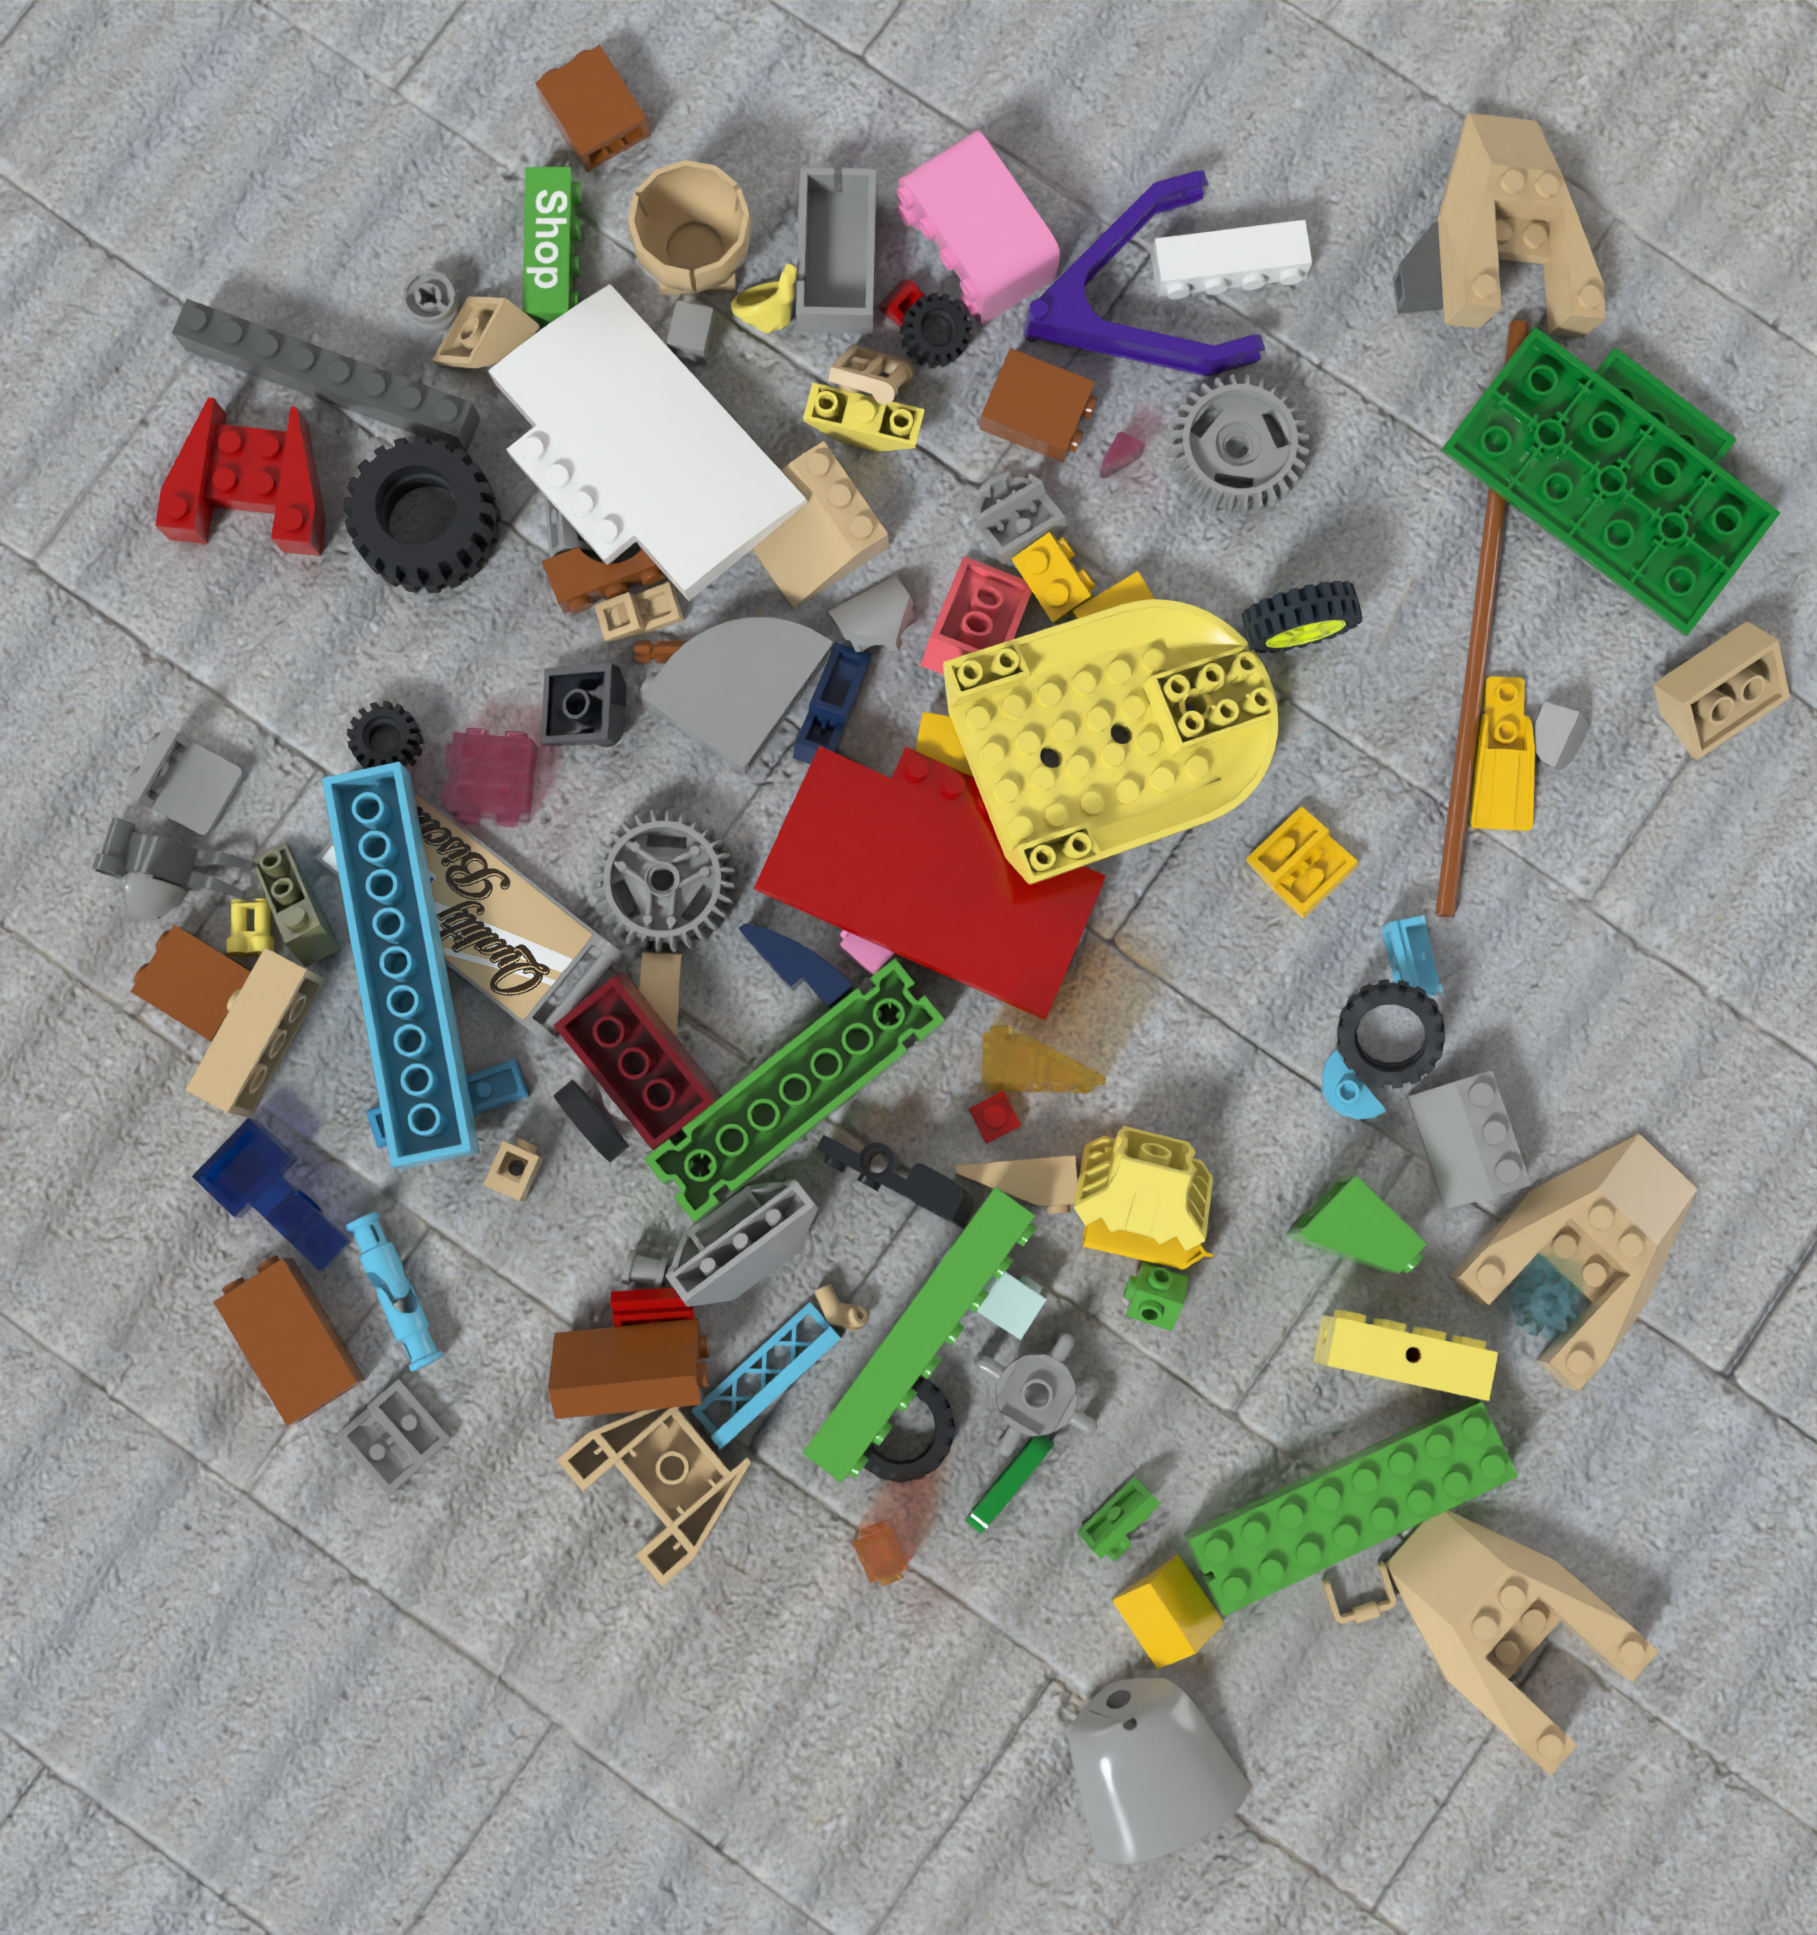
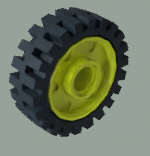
[1241,581,1363,653]

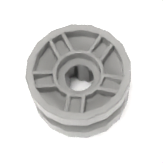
[401,270,460,333]

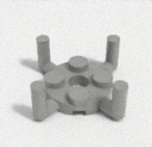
[974,1332,1097,1456]

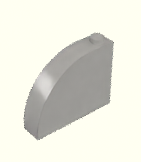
[641,617,834,775]

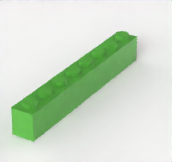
[802,1187,1037,1483]

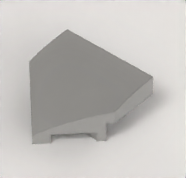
[828,576,917,652]

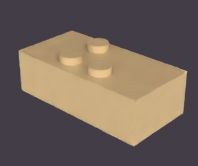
[185,948,326,1118]

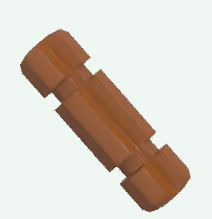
[634,640,687,664]

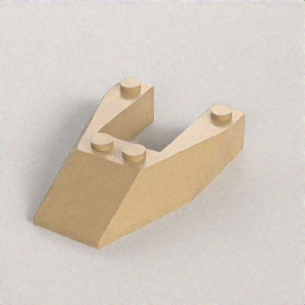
[1438,113,1606,338]
[1448,1134,1697,1391]
[1384,1510,1659,1776]

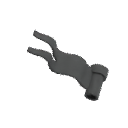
[92,818,255,899]

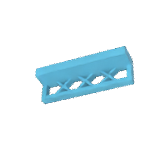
[691,1302,842,1449]

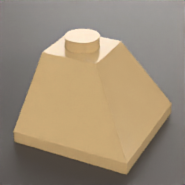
[432,296,540,368]

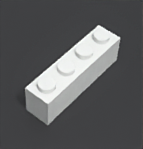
[1151,220,1312,299]

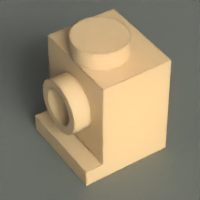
[483,1137,544,1202]

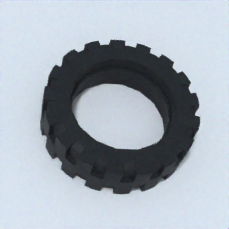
[1337,979,1445,1089]
[863,1376,955,1483]

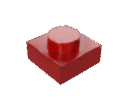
[968,1091,1021,1144]

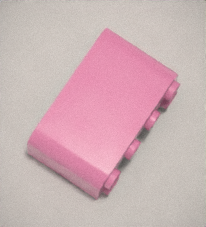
[896,130,1060,326]

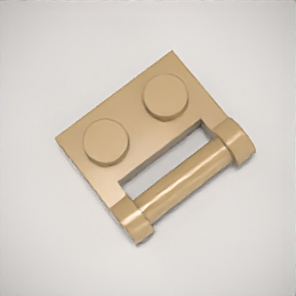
[828,344,915,405]

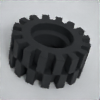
[900,292,973,368]
[347,701,424,769]

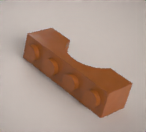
[542,547,665,614]

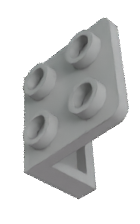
[125,725,243,836]

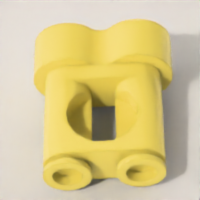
[226,898,274,957]

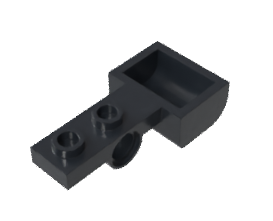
[816,1135,974,1230]

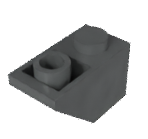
[1393,222,1443,314]

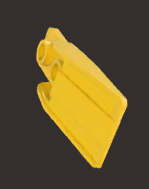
[1470,676,1535,831]

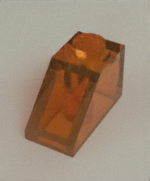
[853,1517,909,1586]

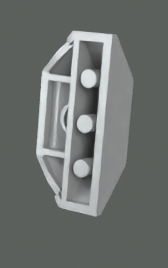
[665,1179,818,1307]

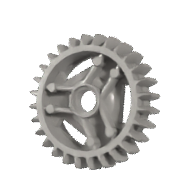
[1167,374,1309,517]
[591,809,737,953]

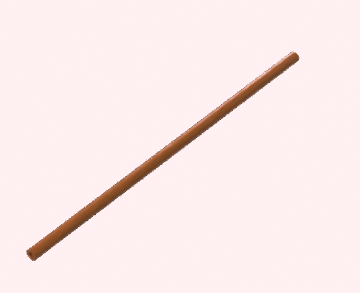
[1435,320,1529,918]

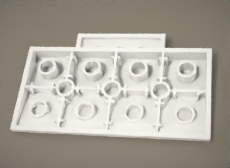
[488,284,808,601]

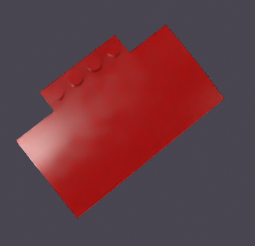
[754,746,1106,1020]

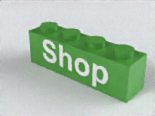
[523,167,582,328]

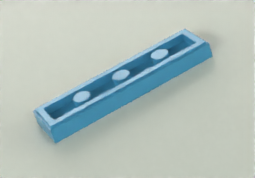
[366,1059,530,1149]

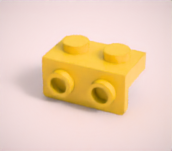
[1011,532,1096,624]

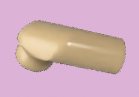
[814,1283,868,1331]

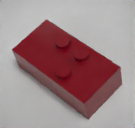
[553,972,723,1151]

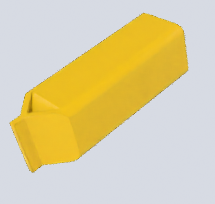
[1081,1217,1214,1270]

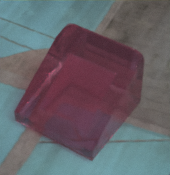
[1099,431,1145,479]

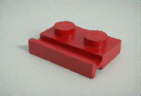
[610,1287,696,1327]

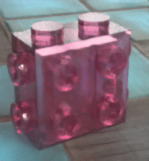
[441,728,538,827]

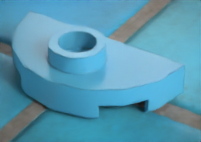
[1321,1050,1387,1120]

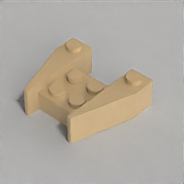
[557,1407,752,1587]

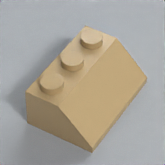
[1653,621,1790,760]

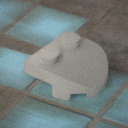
[973,472,1068,565]

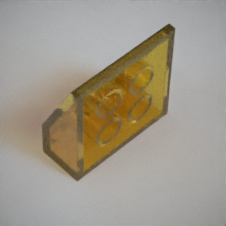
[978,1026,1106,1094]

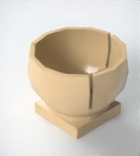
[627,160,753,295]

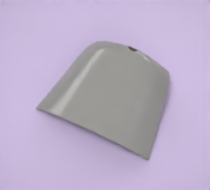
[1070,1678,1251,1865]

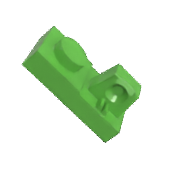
[1077,1476,1161,1561]

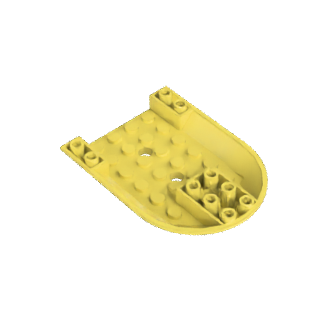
[943,599,1278,885]

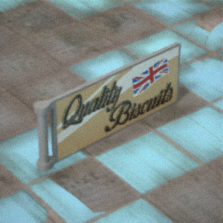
[317,787,624,1047]

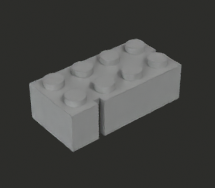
[796,167,877,333]

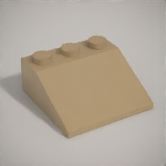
[752,441,889,610]

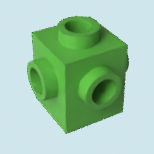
[1123,1262,1189,1331]

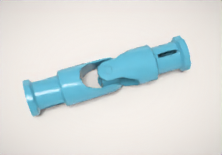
[345,1212,445,1372]

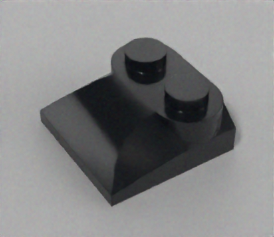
[540,663,627,748]

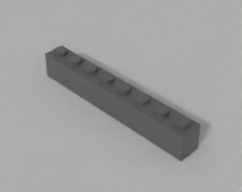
[172,299,480,452]

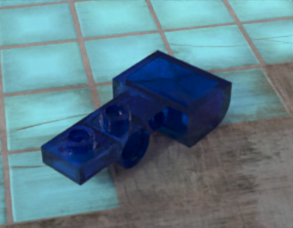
[192,1118,352,1271]

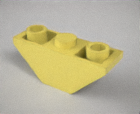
[803,382,925,452]

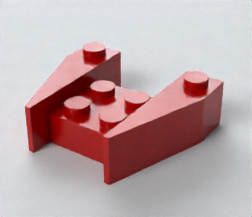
[155,397,326,556]

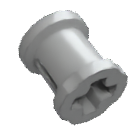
[622,1249,670,1289]

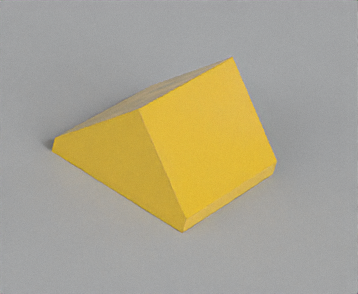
[1112,1554,1224,1669]

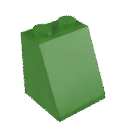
[1287,1175,1427,1274]

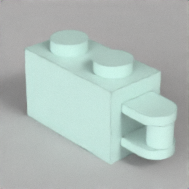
[935,1248,1047,1340]

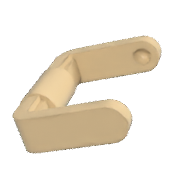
[1321,1561,1397,1624]

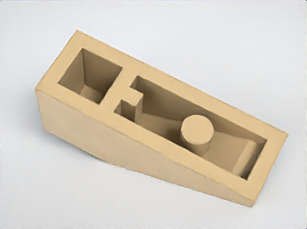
[955,1155,1078,1214]

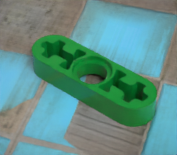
[964,1435,1054,1534]

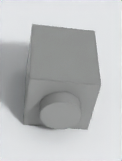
[666,300,716,367]

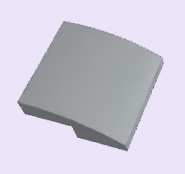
[335,1379,451,1497]

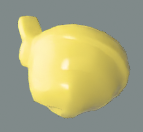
[730,263,797,334]

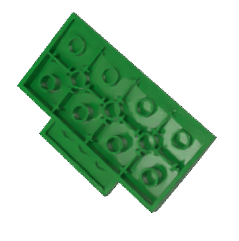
[1440,327,1780,636]

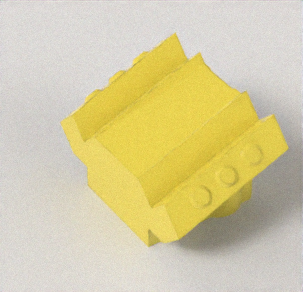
[1073,1126,1213,1251]

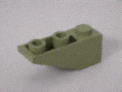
[251,842,340,968]

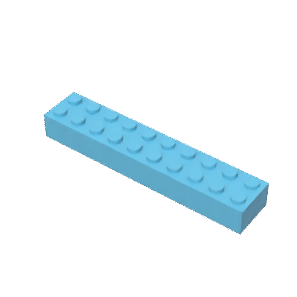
[322,762,480,1170]

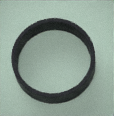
[553,1080,629,1162]

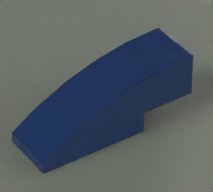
[793,642,872,764]
[739,923,853,1010]

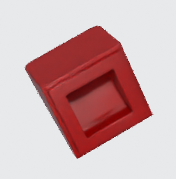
[878,279,927,327]

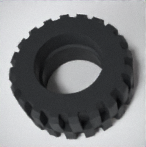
[343,436,500,594]

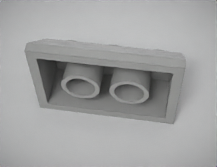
[1407,1070,1531,1210]

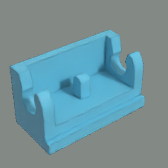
[1381,915,1444,997]

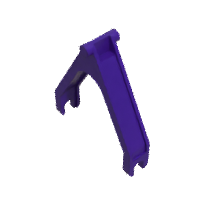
[1023,170,1266,376]

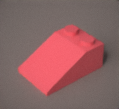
[920,556,1032,675]

